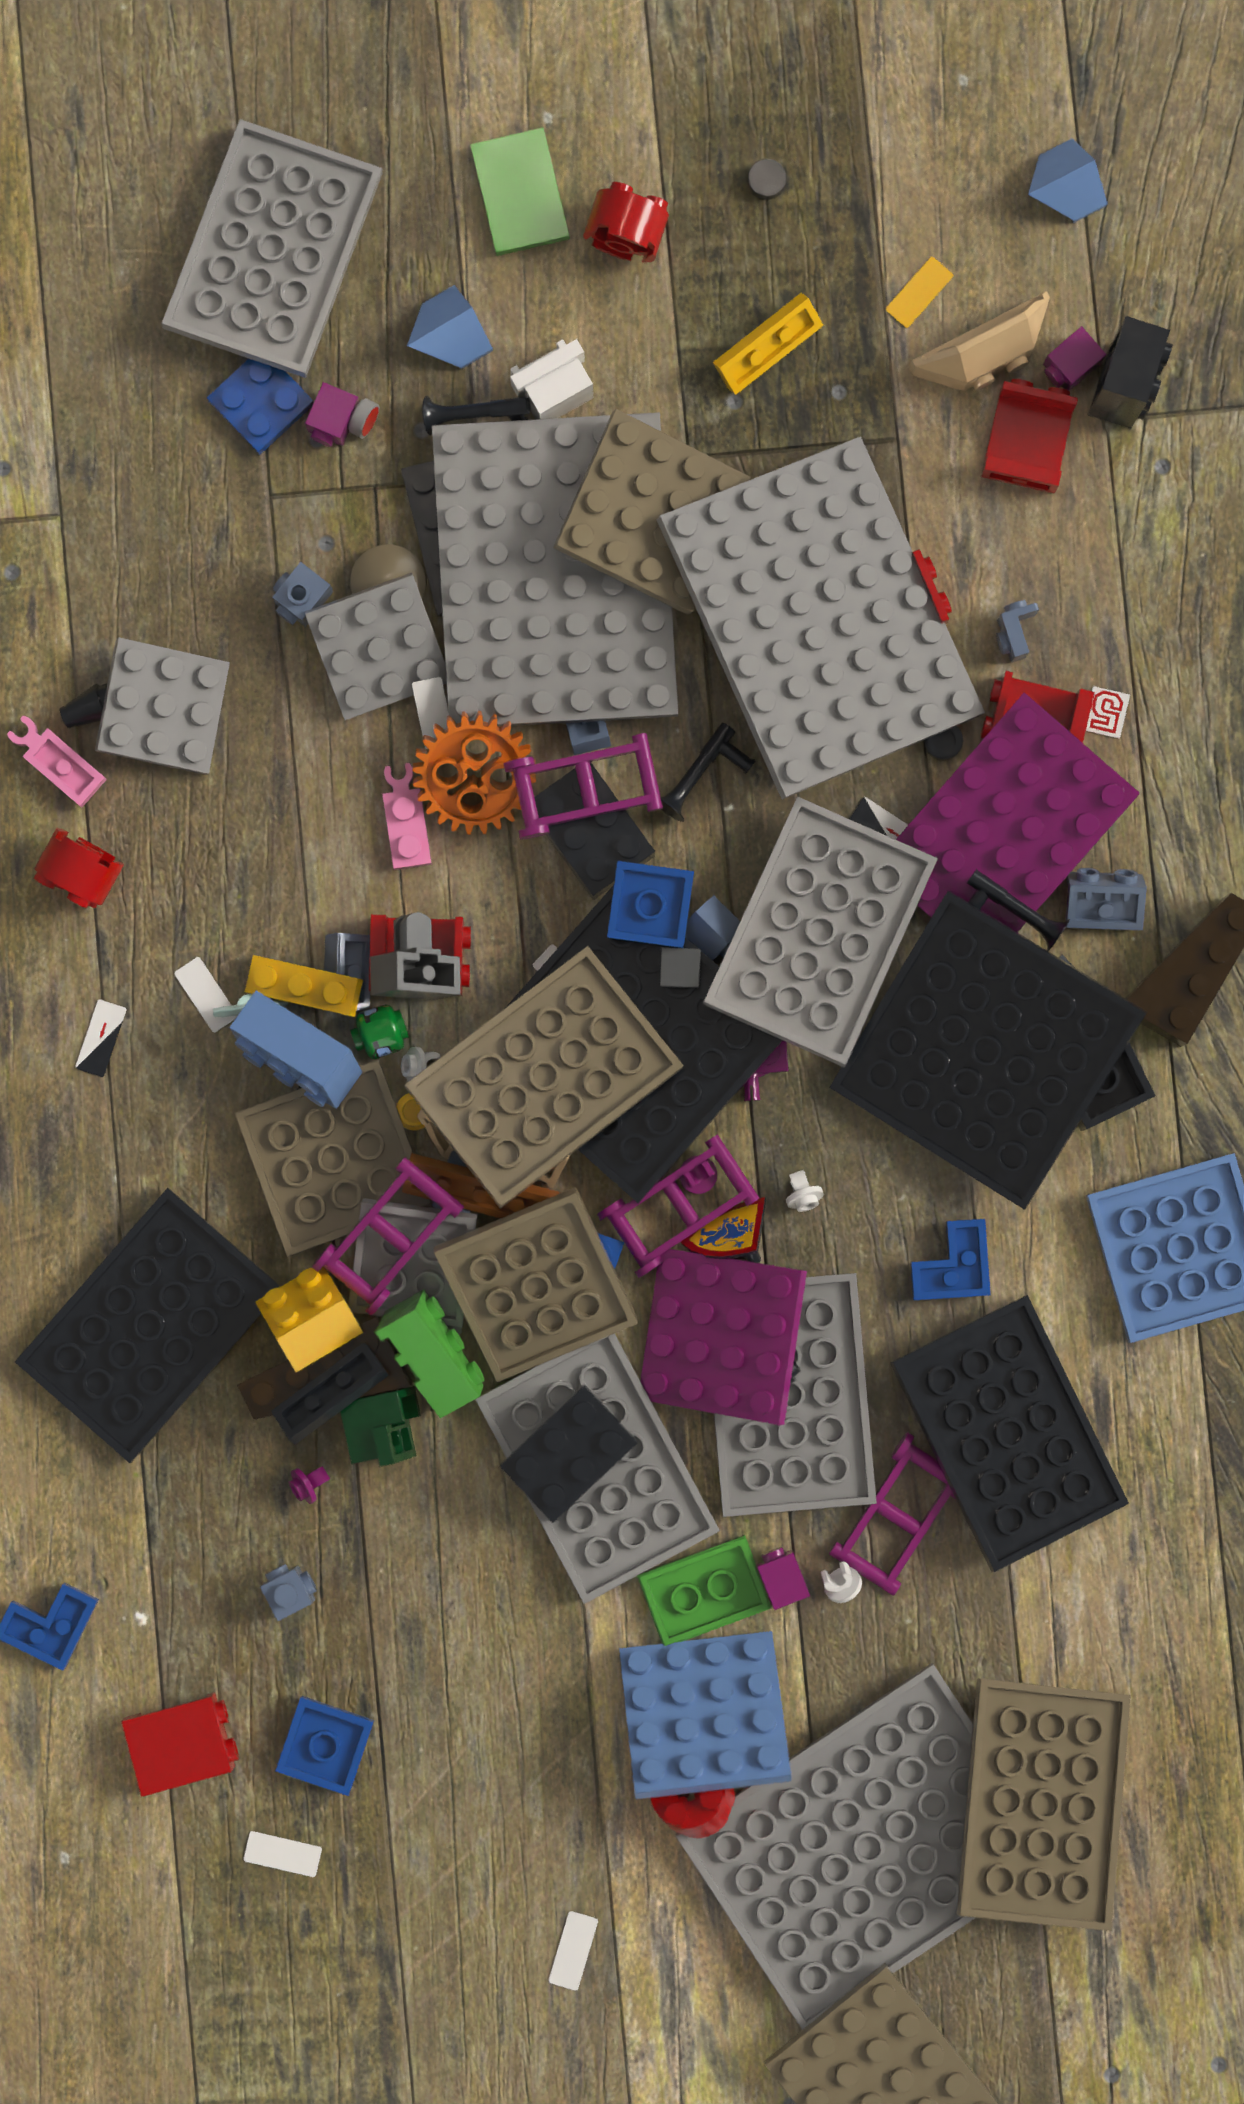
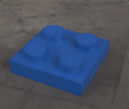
[207,359,314,455]
[607,861,694,948]
[275,1696,374,1796]

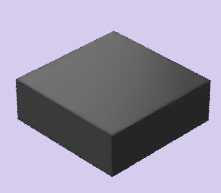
[660,947,701,988]

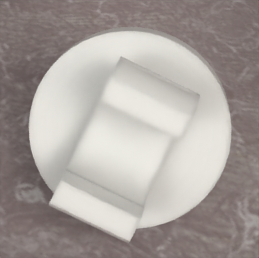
[401,1047,440,1082]
[786,1170,824,1212]
[821,1562,862,1603]

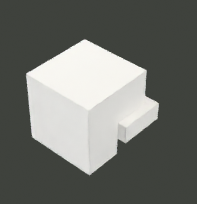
[510,339,593,419]

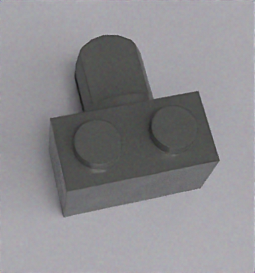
[370,912,461,1000]

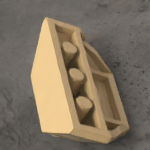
[909,291,1050,391]

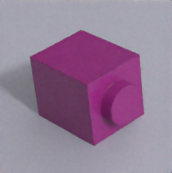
[1043,326,1107,391]
[305,382,359,447]
[756,1547,810,1611]

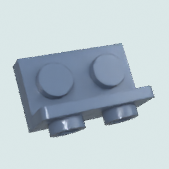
[1065,868,1147,930]

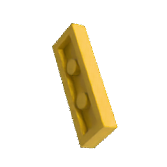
[713,293,824,395]
[245,955,363,1017]

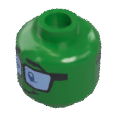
[350,1004,409,1059]

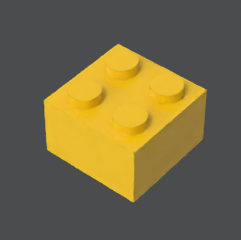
[255,1267,363,1372]

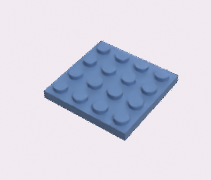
[1086,1153,1244,1343]
[619,1631,792,1799]

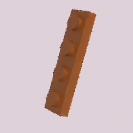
[402,1153,561,1218]

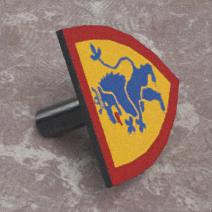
[680,1197,766,1263]

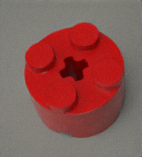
[583,182,669,263]
[33,828,124,908]
[650,1788,735,1839]

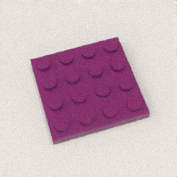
[640,1249,807,1425]

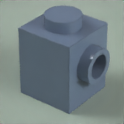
[272,562,333,627]
[685,895,740,961]
[260,1564,317,1621]

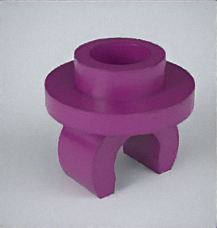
[679,1156,717,1194]
[289,1466,330,1504]

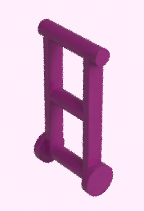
[504,733,663,839]
[596,1134,760,1279]
[311,1157,464,1316]
[829,1432,956,1596]

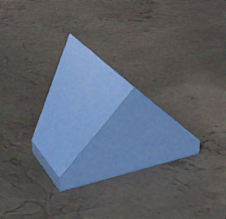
[1028,138,1108,223]
[407,285,493,369]

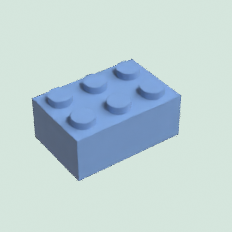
[229,990,363,1109]

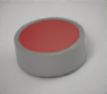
[348,398,379,439]

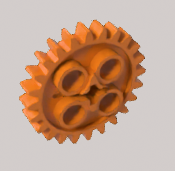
[412,711,536,835]

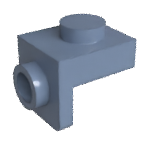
[996,600,1039,663]
[566,721,611,755]

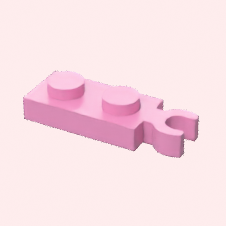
[7,716,107,808]
[382,763,432,870]

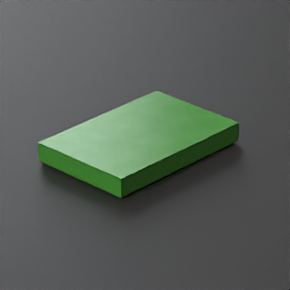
[470,127,570,256]
[637,1535,772,1646]

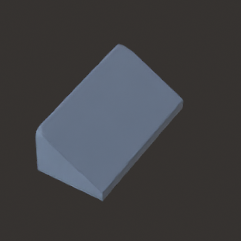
[324,933,370,1011]

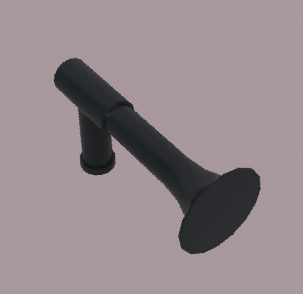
[422,396,531,436]
[661,722,756,822]
[967,869,1070,951]

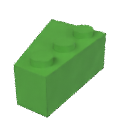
[375,1289,484,1419]

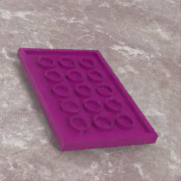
[896,693,1140,932]

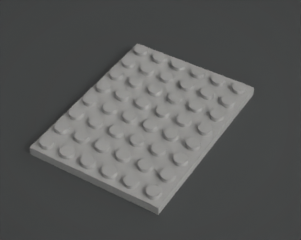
[432,412,678,727]
[656,436,985,800]
[676,1663,976,2030]

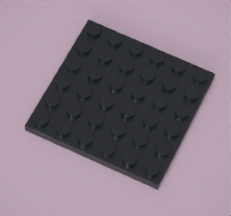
[504,885,784,1203]
[829,891,1148,1210]

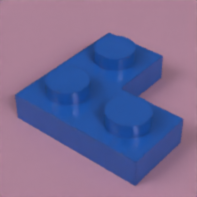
[910,1219,991,1300]
[0,1583,99,1671]

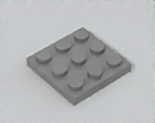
[304,573,447,720]
[95,637,230,775]
[349,1198,477,1328]

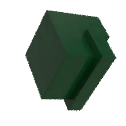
[340,1386,421,1467]

